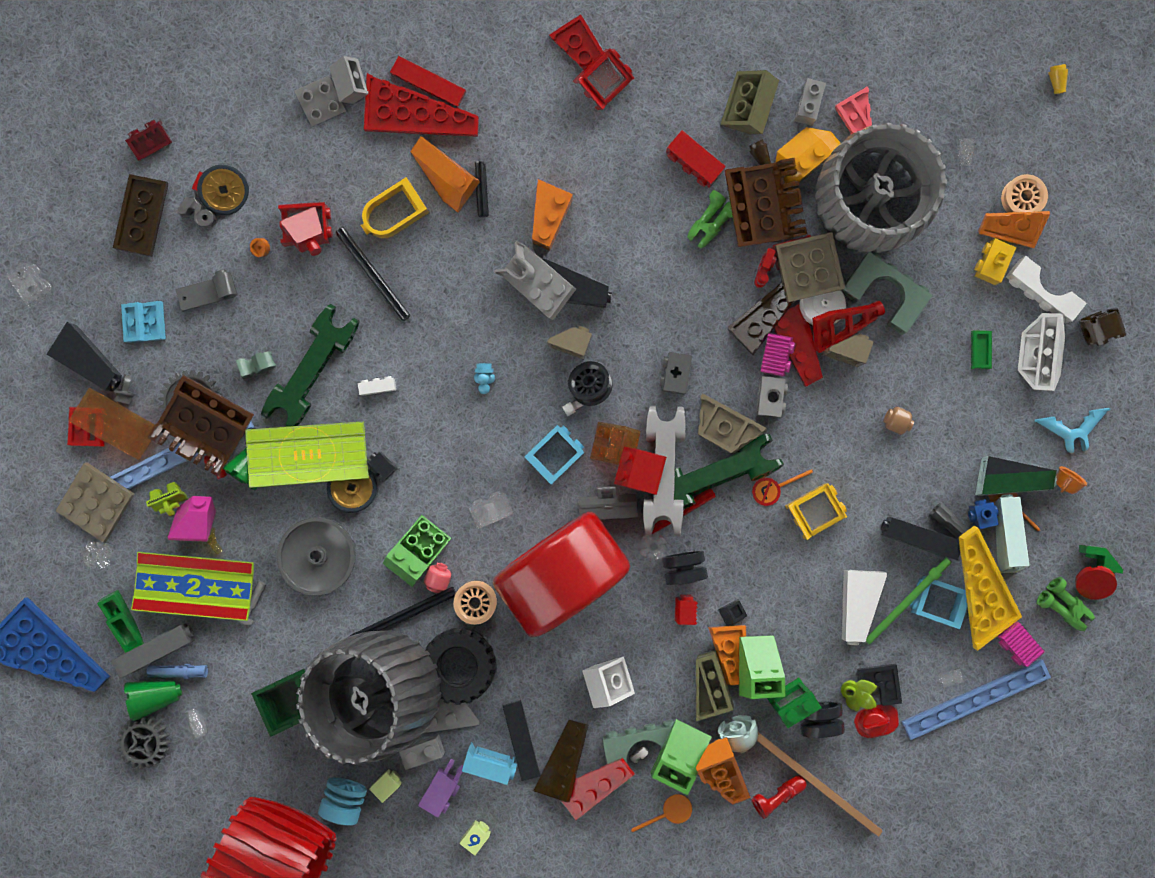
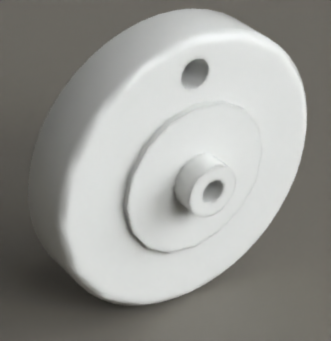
[800,290,846,325]

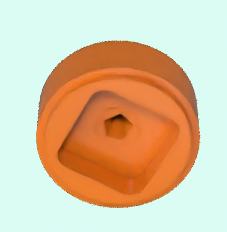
[250,238,270,257]

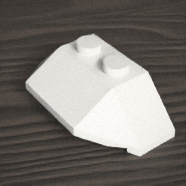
[1018,313,1065,391]

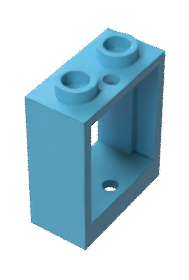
[525,425,584,485]
[910,576,968,629]

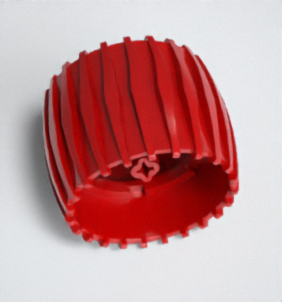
[200,797,337,878]

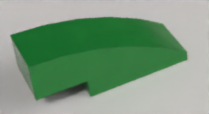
[97,590,144,653]

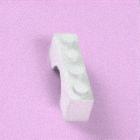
[1006,256,1087,324]

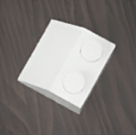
[583,657,635,708]

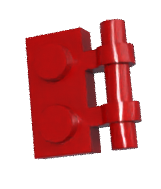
[754,248,777,288]

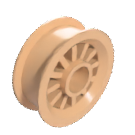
[1001,174,1048,213]
[453,581,497,625]

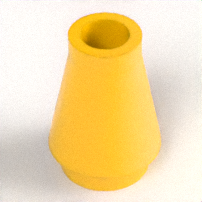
[1048,64,1068,94]

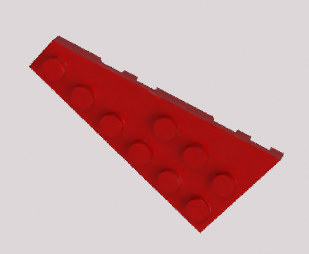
[364,73,479,137]

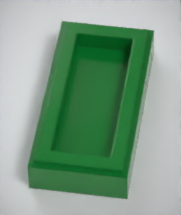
[971,330,992,369]

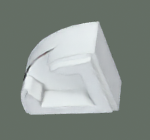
[630,744,648,763]

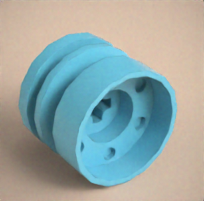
[318,777,367,825]

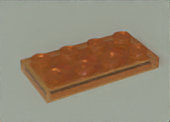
[69,388,155,460]

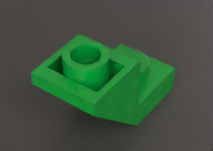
[1079,545,1123,574]

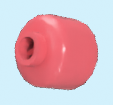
[424,563,451,593]

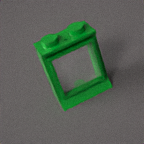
[767,678,821,728]

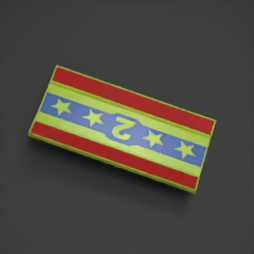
[131,552,254,621]

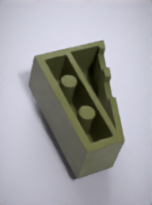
[696,650,734,721]

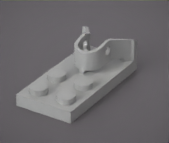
[494,241,576,320]

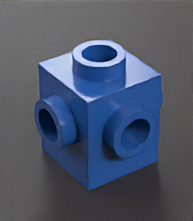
[968,499,999,529]

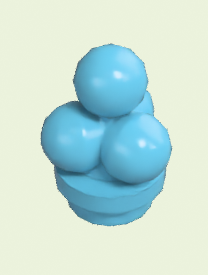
[474,363,495,394]

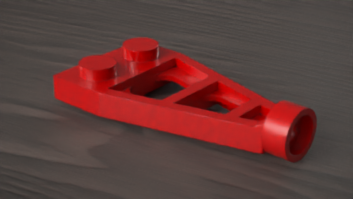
[812,301,885,353]

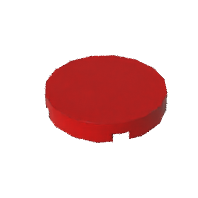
[1075,566,1117,600]

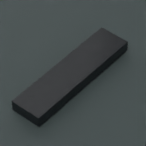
[502,700,541,781]

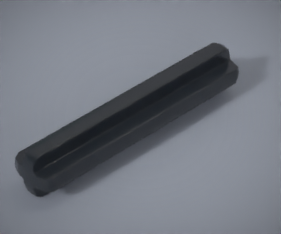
[475,161,489,218]

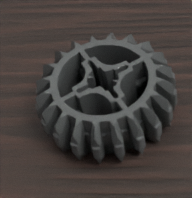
[116,716,171,769]

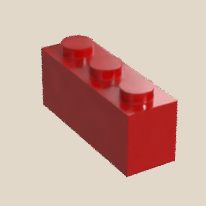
[666,130,726,188]

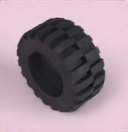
[425,628,496,705]

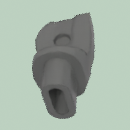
[113,374,135,404]

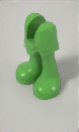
[687,190,733,249]
[1037,577,1095,631]

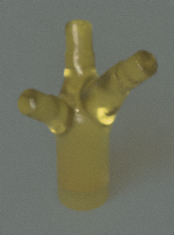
[206,528,223,555]

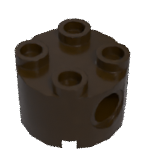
[1079,308,1126,346]

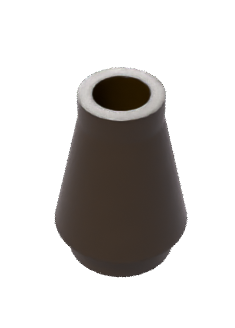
[749,139,771,165]

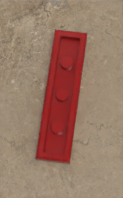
[390,56,466,108]

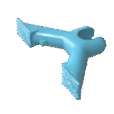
[1035,408,1111,453]

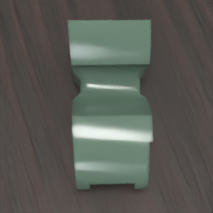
[236,351,276,379]

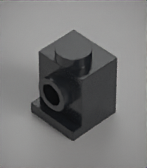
[367,452,398,482]

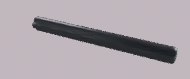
[335,227,410,321]
[350,587,456,636]

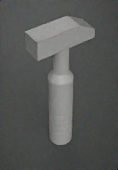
[237,581,266,625]

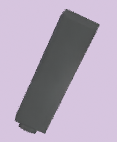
[111,623,195,679]

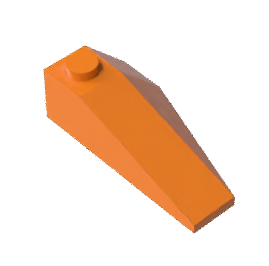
[410,136,480,213]
[696,737,751,805]

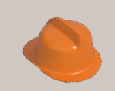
[1056,466,1087,494]

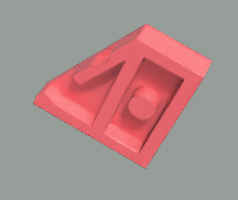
[835,87,872,134]

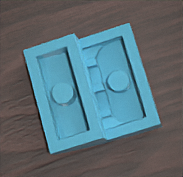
[121,301,166,343]

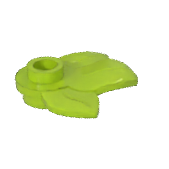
[841,680,877,712]

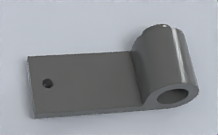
[175,270,238,312]

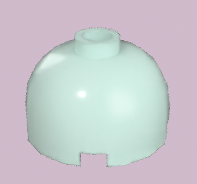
[718,715,758,753]

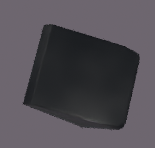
[718,599,747,626]

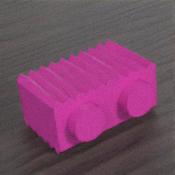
[761,333,795,376]
[997,622,1045,667]

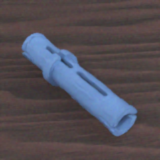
[147,664,208,679]

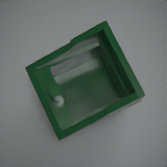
[251,669,306,737]

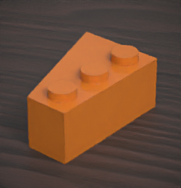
[532,179,573,251]

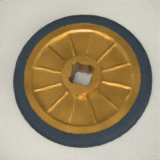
[197,165,249,215]
[326,469,377,513]

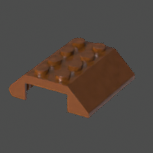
[724,158,808,247]
[147,375,254,476]

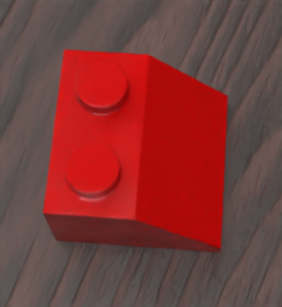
[614,446,667,495]

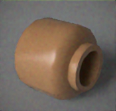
[883,407,914,435]

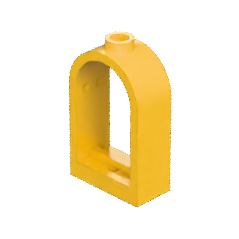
[360,177,429,238]

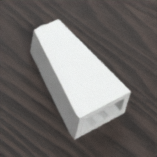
[842,570,887,645]

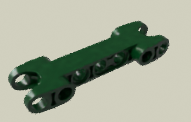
[261,304,360,427]
[674,434,784,510]

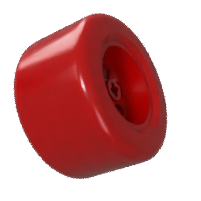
[493,512,630,637]

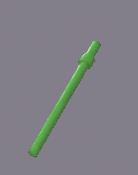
[866,557,952,644]

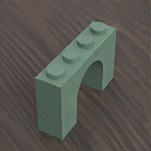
[841,252,933,335]
[602,720,674,785]

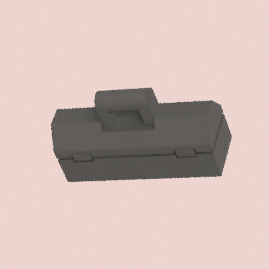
[578,485,638,519]

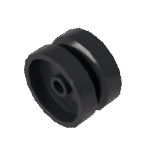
[662,551,708,585]
[800,701,845,738]

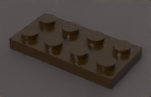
[113,174,169,257]

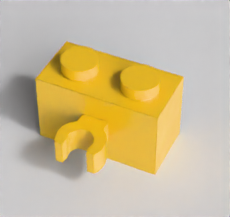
[974,238,1016,285]

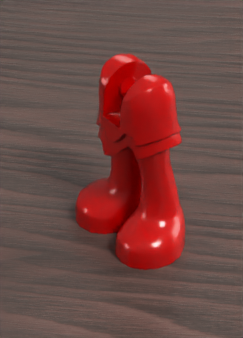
[751,775,806,819]

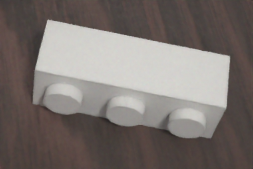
[358,376,396,396]

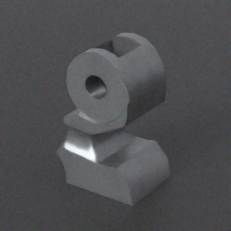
[176,196,217,229]

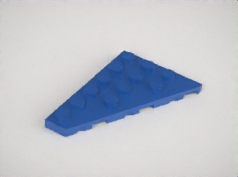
[0,597,111,692]

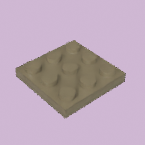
[774,232,845,303]
[56,463,135,543]

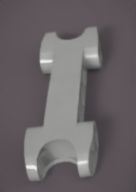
[643,406,686,536]

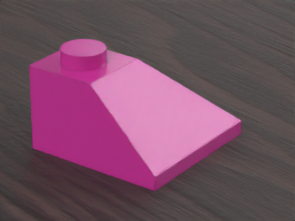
[168,496,216,542]

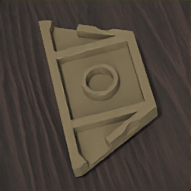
[698,393,767,454]

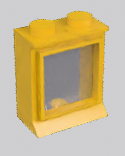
[785,483,847,540]

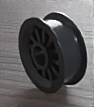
[568,361,613,406]

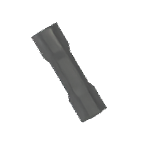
[929,503,969,540]

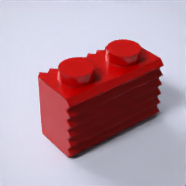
[675,594,698,625]

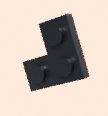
[857,664,902,706]

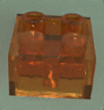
[590,422,641,465]

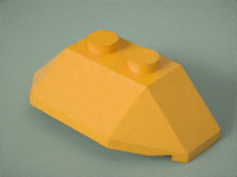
[775,127,840,190]

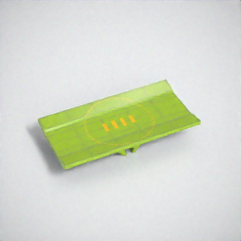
[245,421,369,488]

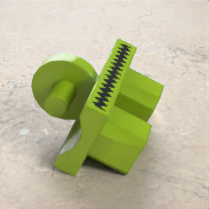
[146,482,188,516]

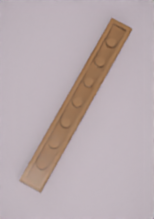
[757,732,883,837]

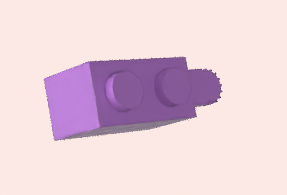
[418,759,463,817]

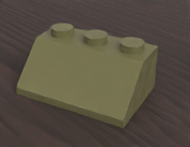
[720,70,779,134]

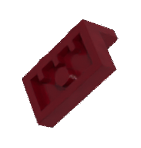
[125,119,172,161]

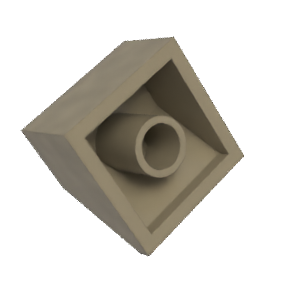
[547,326,592,360]
[821,334,874,367]

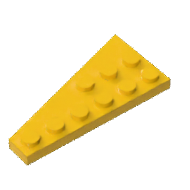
[959,526,1022,651]

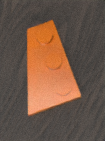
[978,211,1050,248]
[708,625,746,685]

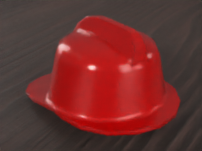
[854,704,899,738]

